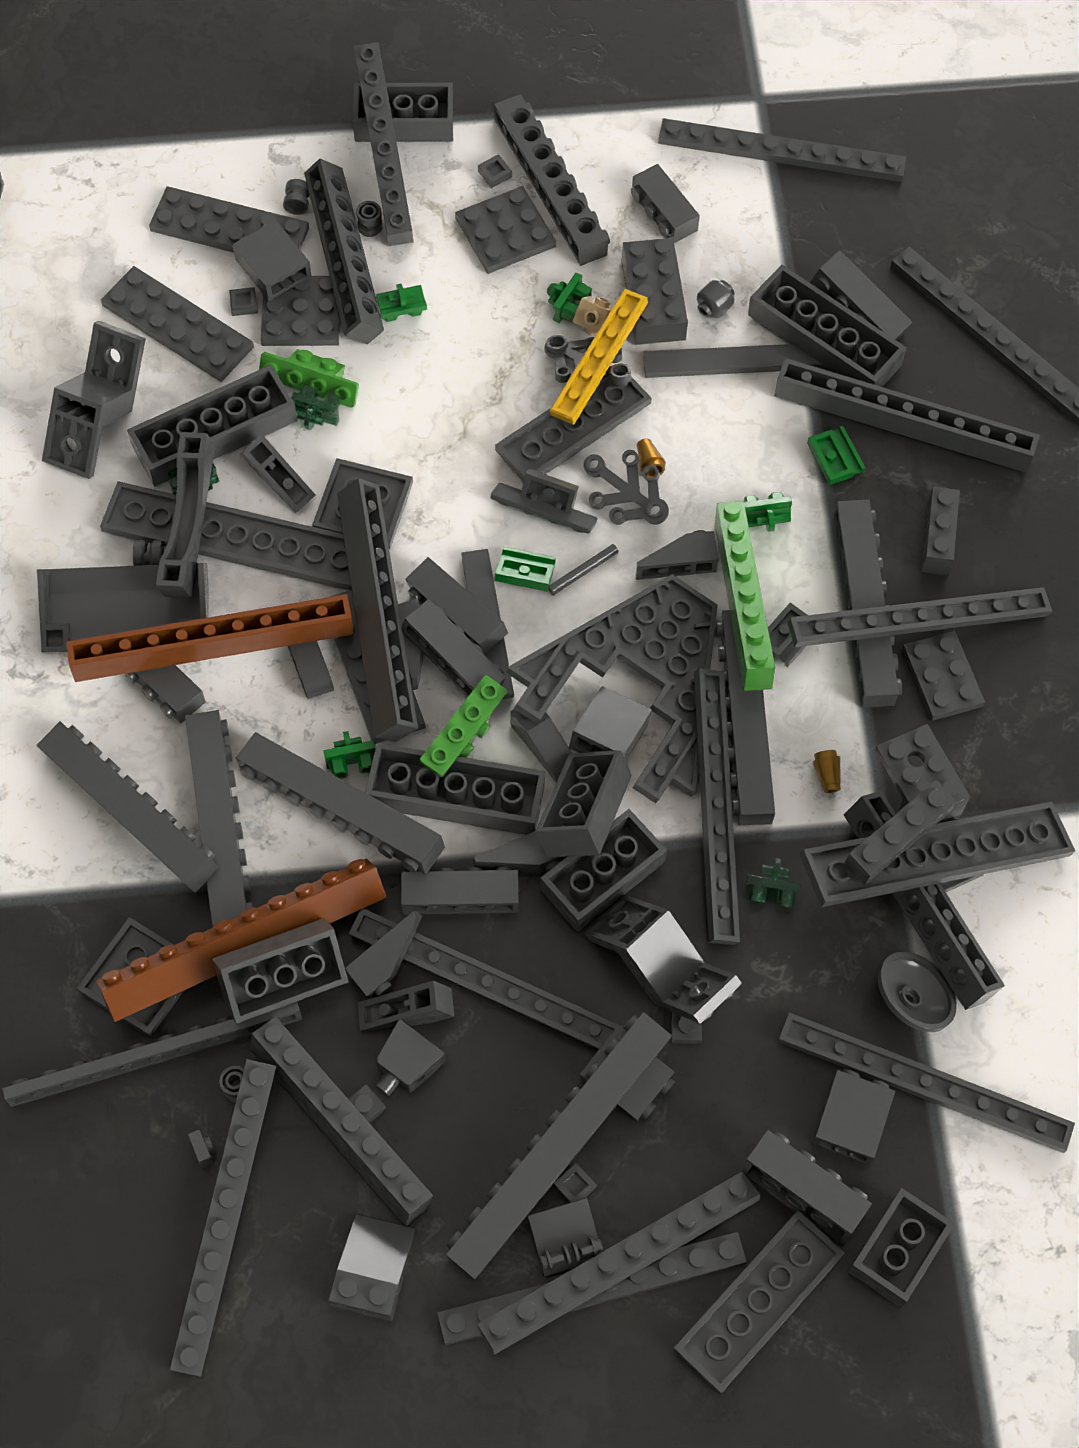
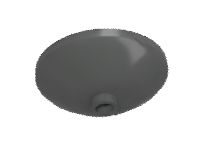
[878,951,956,1032]

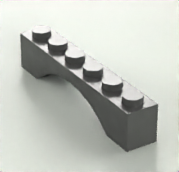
[156,432,215,598]

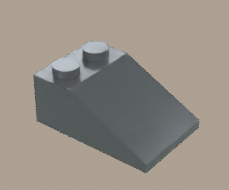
[329,1214,416,1322]

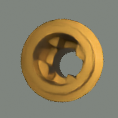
[636,438,666,478]
[813,750,841,793]

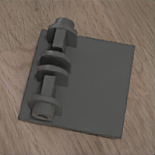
[528,1198,603,1277]

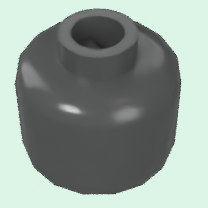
[697,280,735,318]

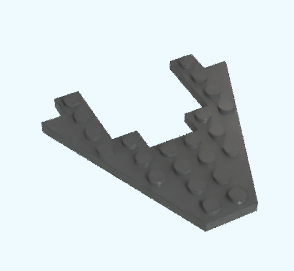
[506,574,718,804]

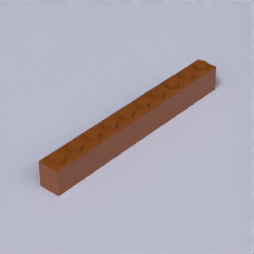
[66,594,354,682]
[96,858,386,1022]

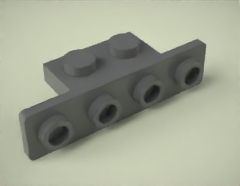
[490,468,598,534]

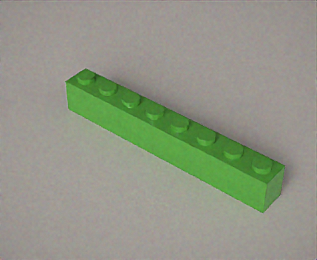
[715,501,775,691]

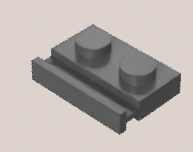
[768,602,807,668]

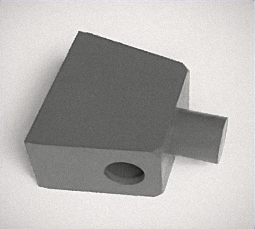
[375,1019,446,1097]

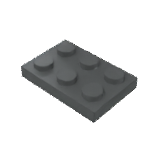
[902,631,985,721]

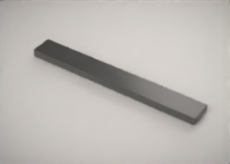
[643,344,826,378]

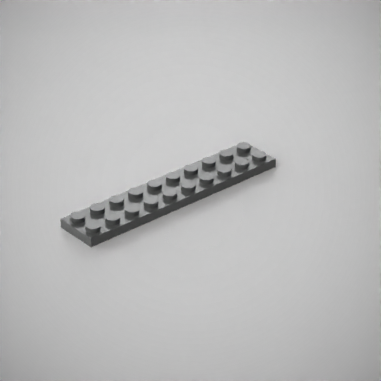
[100,481,352,590]
[800,802,1075,907]

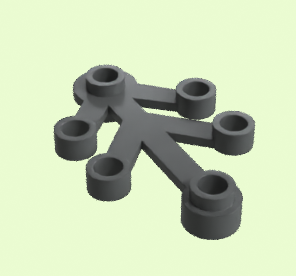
[544,335,631,388]
[583,450,669,525]

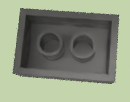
[848,1188,955,1308]

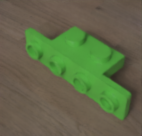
[259,349,359,408]
[420,675,507,777]

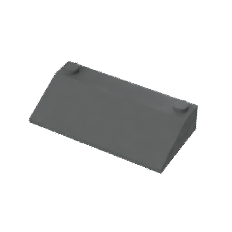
[37,563,209,652]

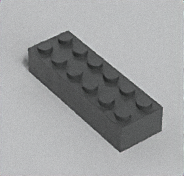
[748,265,907,387]
[127,365,298,487]
[365,743,546,835]

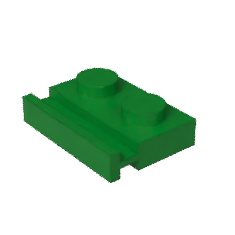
[807,426,865,485]
[494,547,556,592]

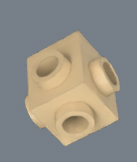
[572,296,613,336]

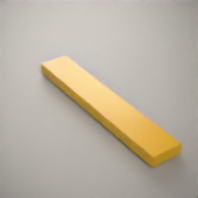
[550,289,648,425]

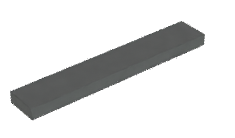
[461,549,514,699]

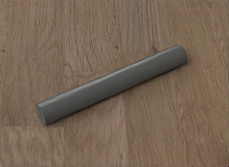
[548,544,619,596]

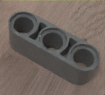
[288,641,334,699]

